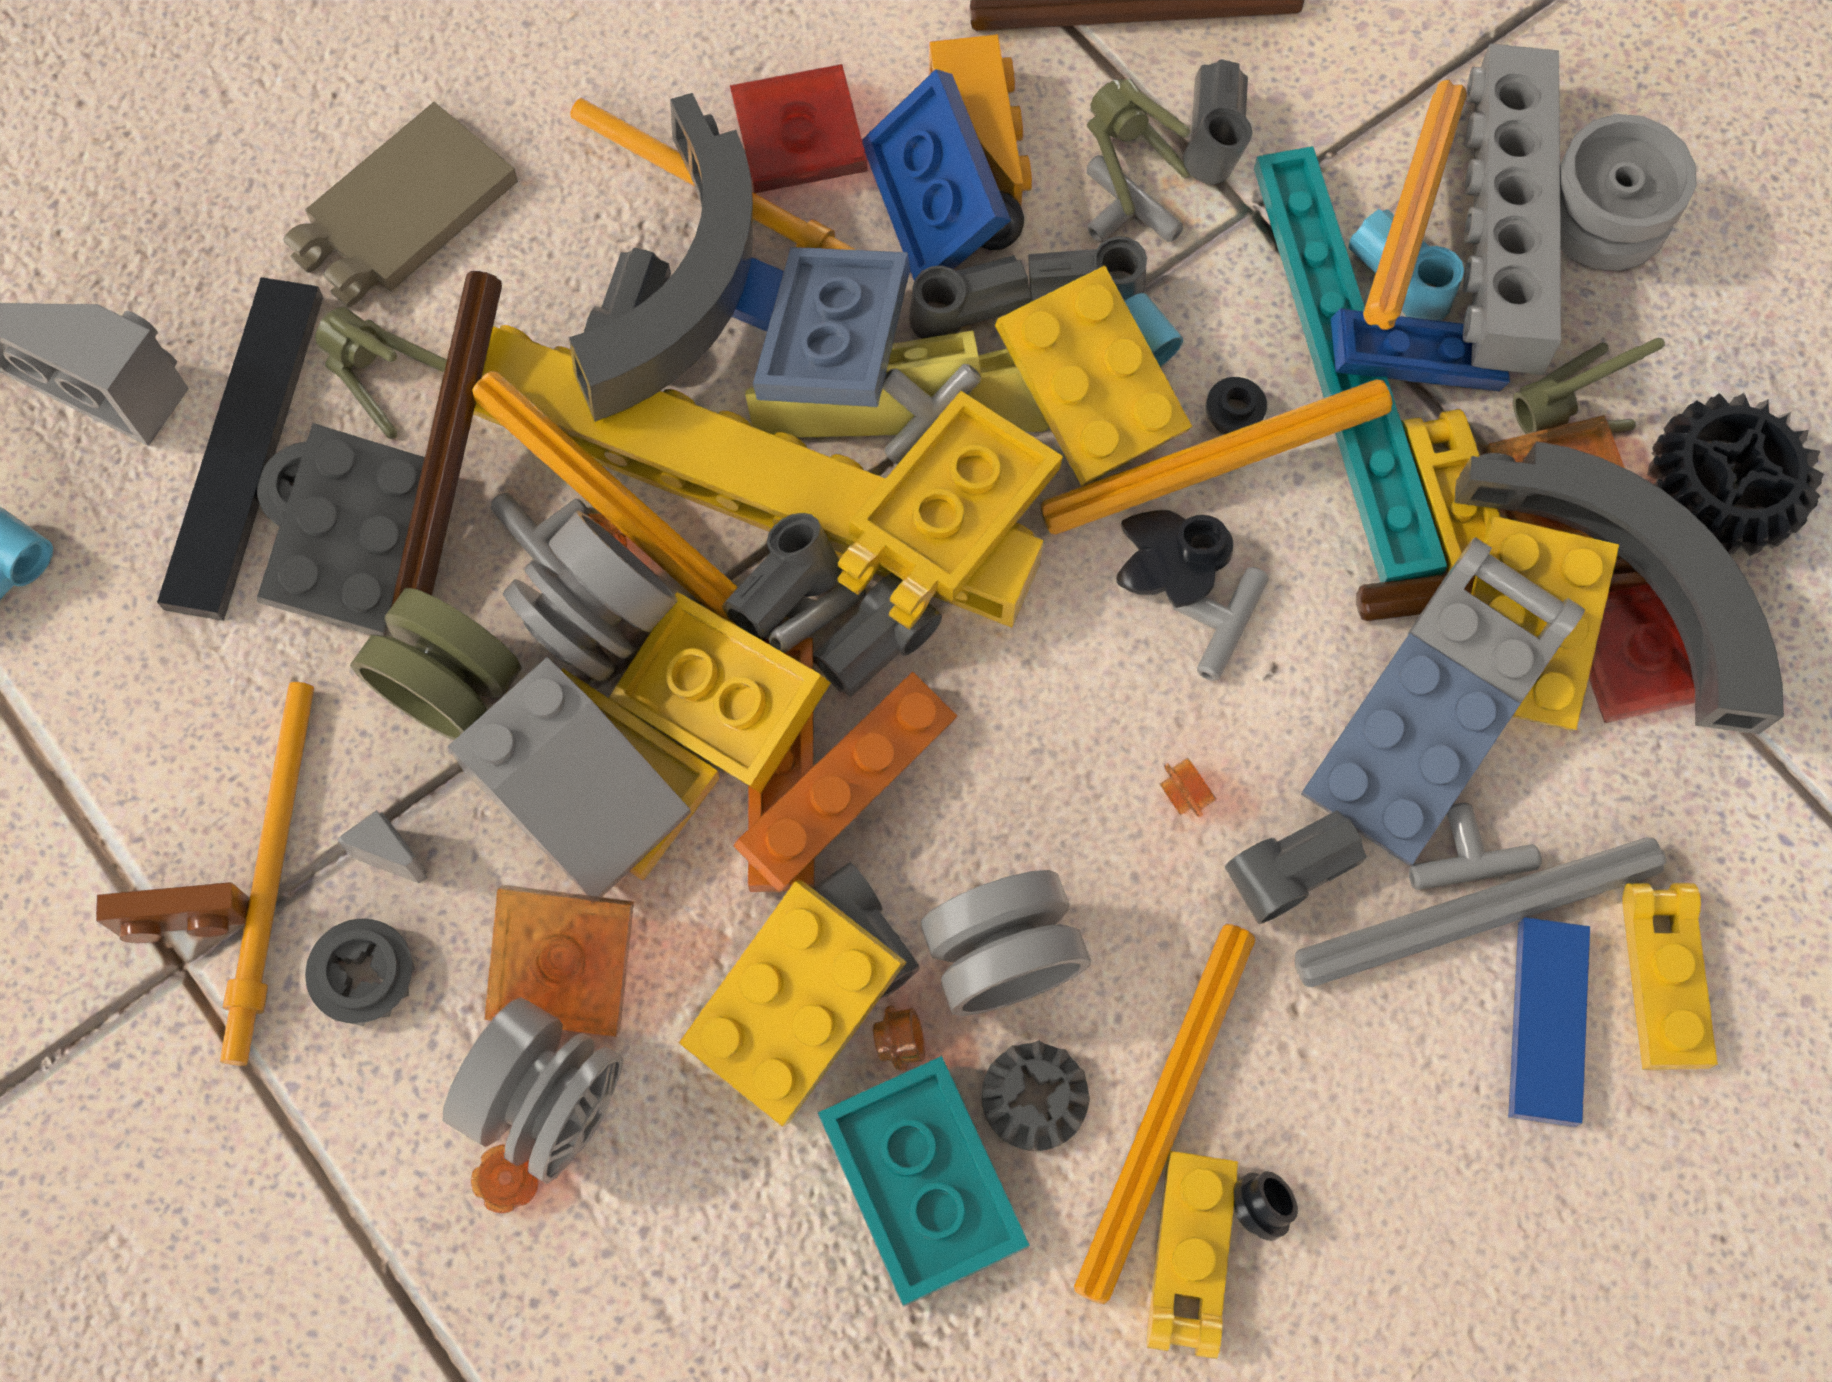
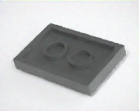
[257,423,425,635]

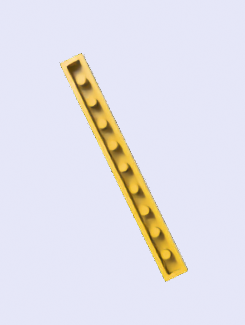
[473,325,1044,628]

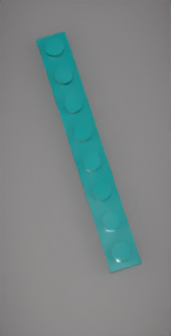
[1254,146,1447,582]

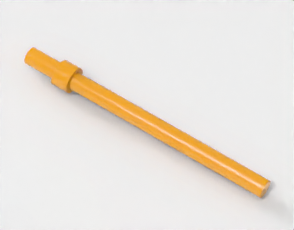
[570,98,856,250]
[220,682,314,1066]

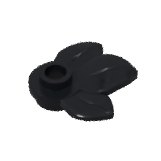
[1116,510,1233,608]

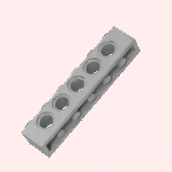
[1463,43,1561,375]

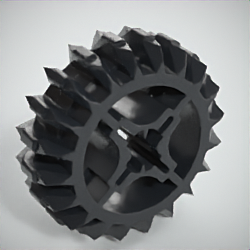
[1647,393,1824,556]

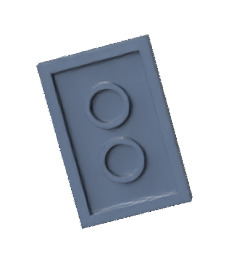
[753,247,910,407]
[1301,633,1521,866]

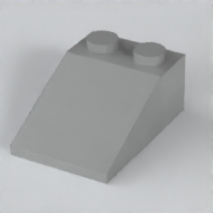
[0,303,189,446]
[447,657,691,903]

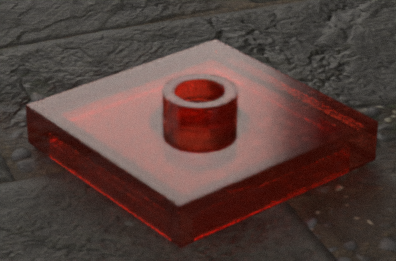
[730,64,867,193]
[1589,584,1695,723]

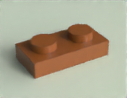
[96,882,249,943]

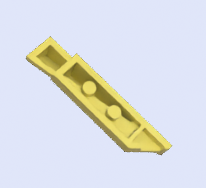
[745,330,1049,437]

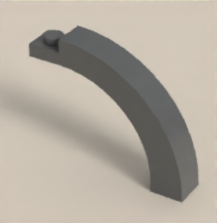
[569,93,753,422]
[1454,441,1784,734]

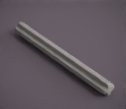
[1294,837,1666,987]

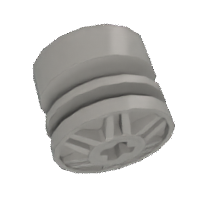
[503,510,677,682]
[442,997,623,1184]

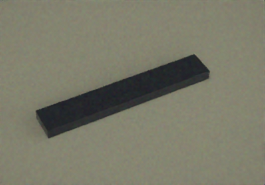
[157,277,323,621]

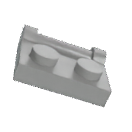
[1407,537,1585,703]

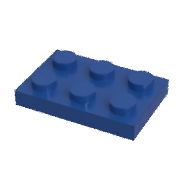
[861,69,1011,281]

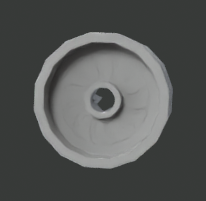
[1560,114,1696,271]
[921,870,1091,1016]

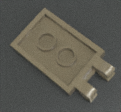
[283,102,518,308]

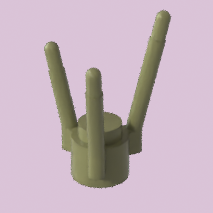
[1087,78,1190,216]
[315,307,447,439]
[1513,337,1665,444]

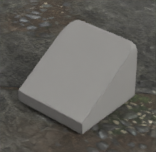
[338,810,427,883]

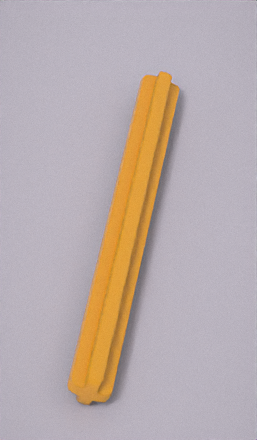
[1363,79,1467,330]
[472,371,738,626]
[1041,379,1393,535]
[1074,924,1255,1304]

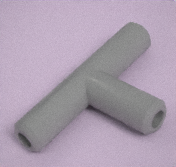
[1086,155,1183,242]
[882,364,981,465]
[490,493,590,574]
[1172,567,1269,681]
[769,584,866,653]
[1409,803,1542,890]

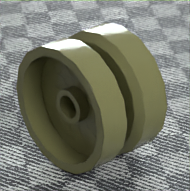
[350,588,522,741]

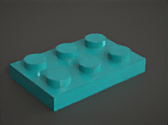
[818,1056,1030,1307]

